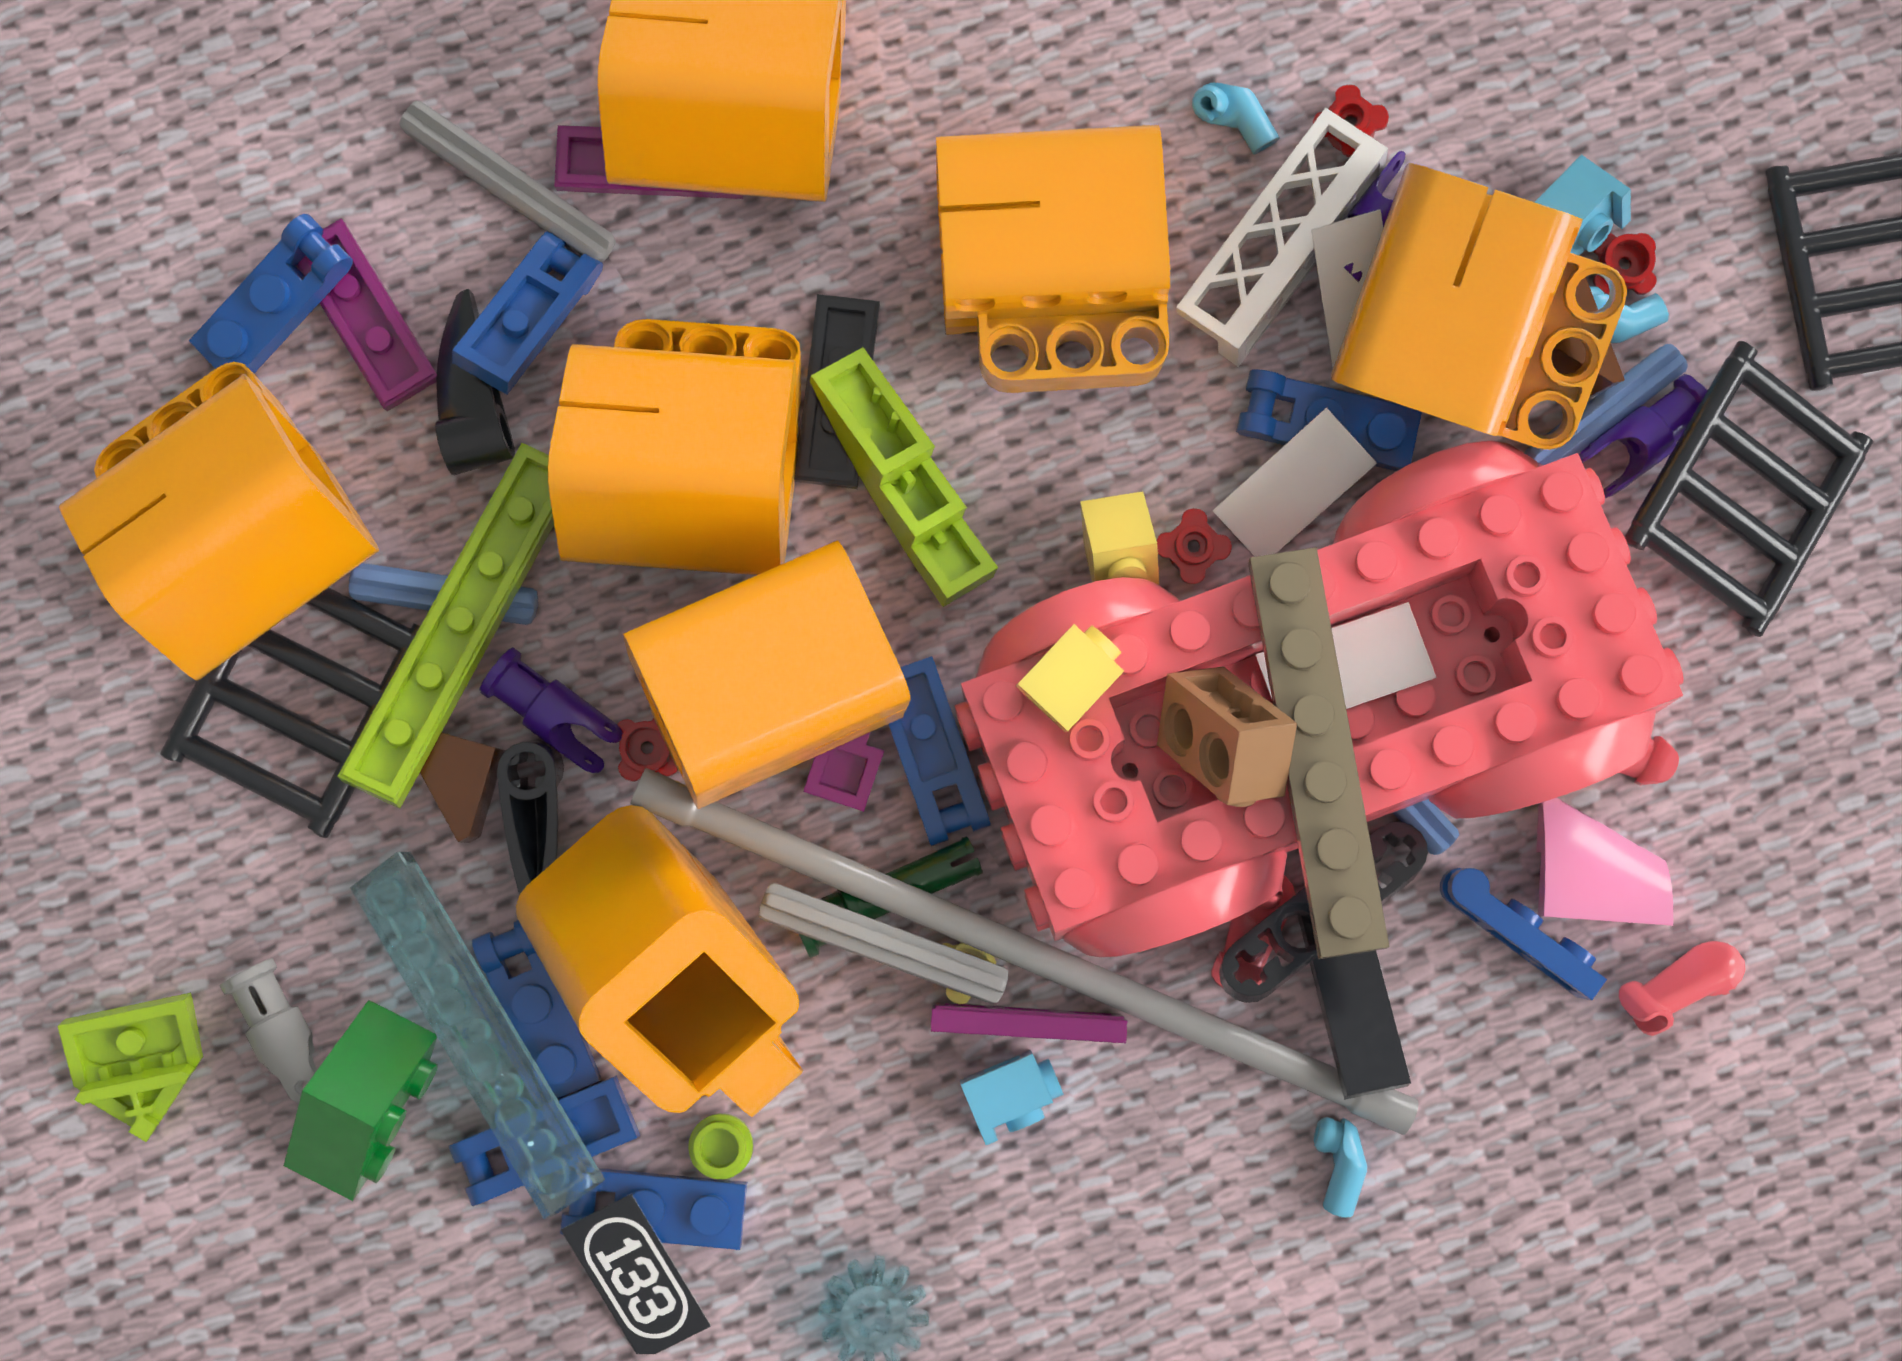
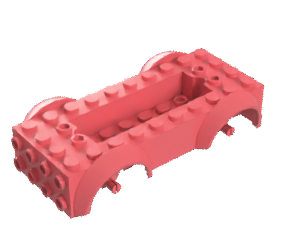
[954,440,1684,957]

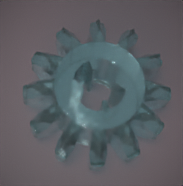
[818,1256,929,1361]

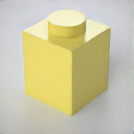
[1080,491,1159,585]
[1016,624,1124,732]

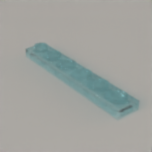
[350,851,605,1219]

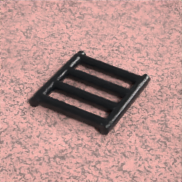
[1765,153,1902,391]
[1624,341,1874,637]
[160,587,421,838]

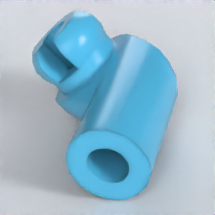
[1192,83,1280,155]
[1589,286,1669,343]
[1313,1117,1368,1218]

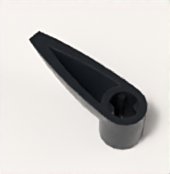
[435,288,515,475]
[497,740,564,895]

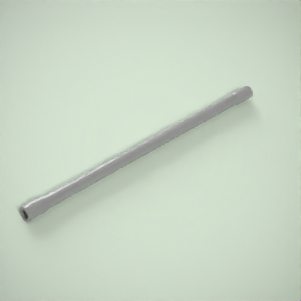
[630,768,1418,1135]

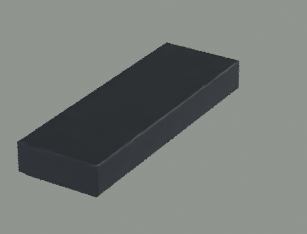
[794,294,880,489]
[1297,915,1411,1100]

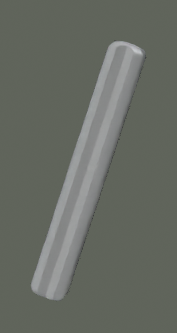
[399,101,616,263]
[759,883,1008,1004]

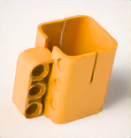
[597,0,846,202]
[936,125,1170,393]
[1331,163,1627,450]
[548,319,801,575]
[59,362,379,681]
[623,540,911,809]
[516,805,803,1117]

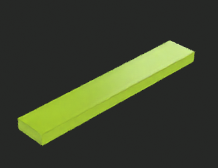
[337,443,554,809]

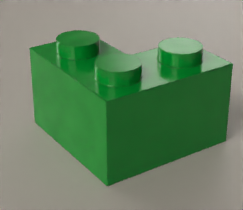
[283,1000,438,1201]

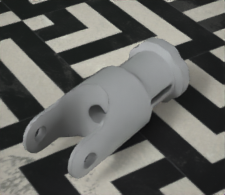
[220,958,317,1103]

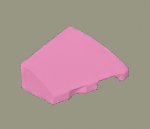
[1536,798,1673,926]

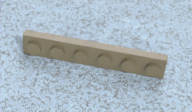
[1248,547,1390,959]

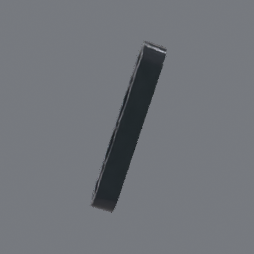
[1219,822,1428,1003]

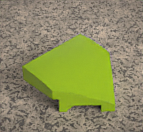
[57,992,203,1142]

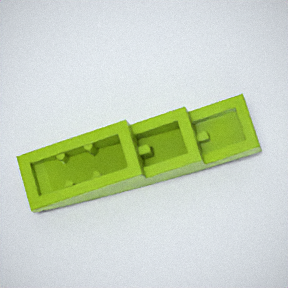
[810,347,998,607]

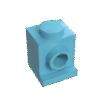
[1535,154,1631,256]
[960,1050,1064,1145]

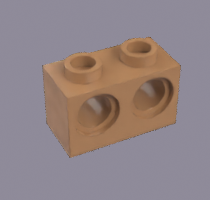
[1157,666,1297,807]

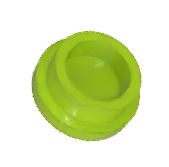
[688,1113,754,1179]

